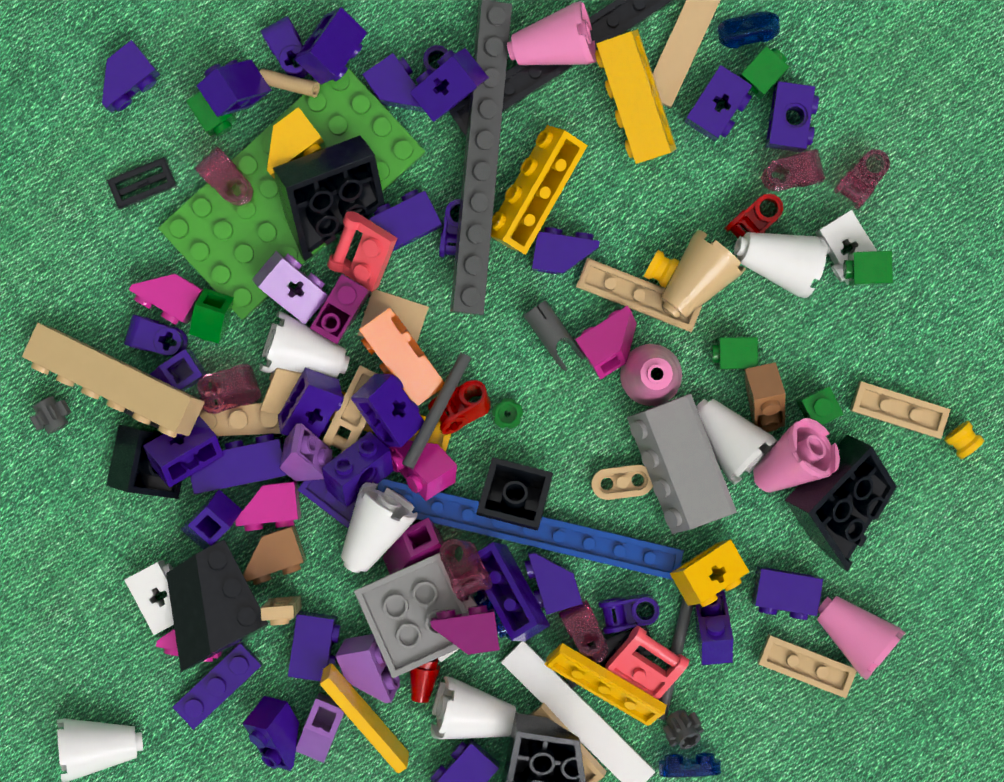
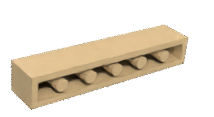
[22,323,205,438]

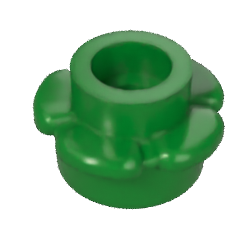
[492,398,523,429]

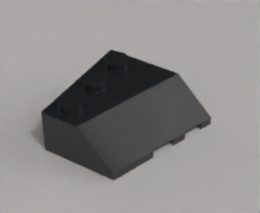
[273,135,385,262]
[785,435,897,572]
[166,540,268,672]
[501,713,586,782]

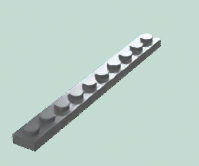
[450,0,512,316]

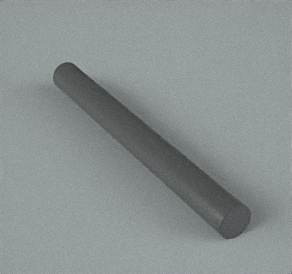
[402,352,471,470]
[658,598,694,720]

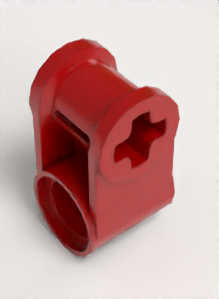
[724,194,783,238]
[428,380,491,435]

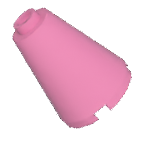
[507,1,597,65]
[620,344,682,406]
[753,418,840,493]
[817,596,906,680]

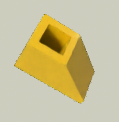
[267,107,324,179]

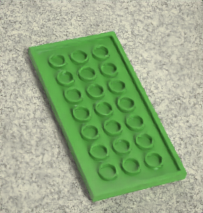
[158,65,426,320]

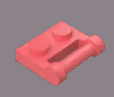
[327,211,398,292]
[605,626,689,700]

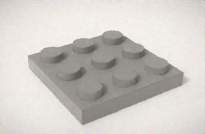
[354,552,468,678]

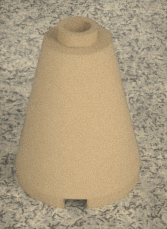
[661,230,746,319]

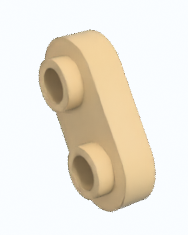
[591,464,653,500]

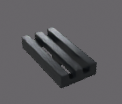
[107,157,178,210]

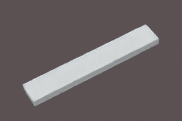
[501,641,655,782]

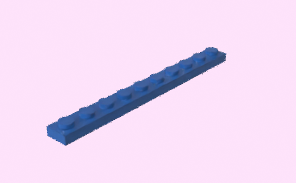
[377,478,684,580]

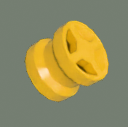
[643,250,680,288]
[944,421,985,459]

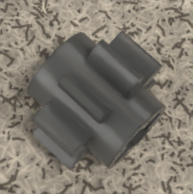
[30,396,72,435]
[663,710,704,749]

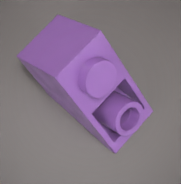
[280,423,333,481]
[335,634,400,703]
[296,693,344,763]

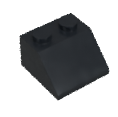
[106,424,182,499]
[476,457,553,531]

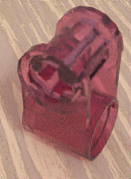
[194,146,253,206]
[762,149,826,192]
[833,149,890,210]
[197,364,261,414]
[440,539,492,602]
[559,599,608,663]

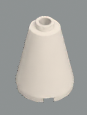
[734,232,827,298]
[259,311,350,378]
[696,399,777,485]
[341,483,418,573]
[431,676,517,740]
[57,718,143,782]

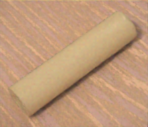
[260,68,320,98]

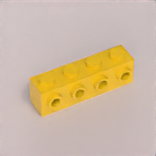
[595,29,677,164]
[491,125,588,255]

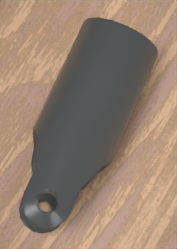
[523,300,584,371]

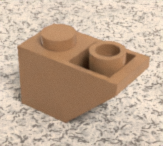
[745,362,786,432]
[243,525,307,585]

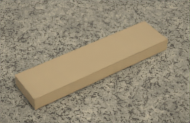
[653,0,720,109]
[576,258,702,333]

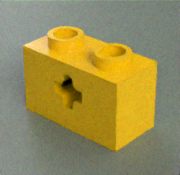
[670,539,749,607]

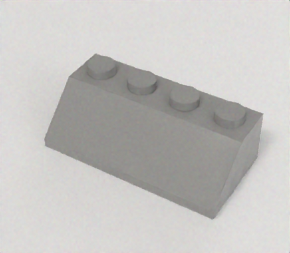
[627,394,737,534]

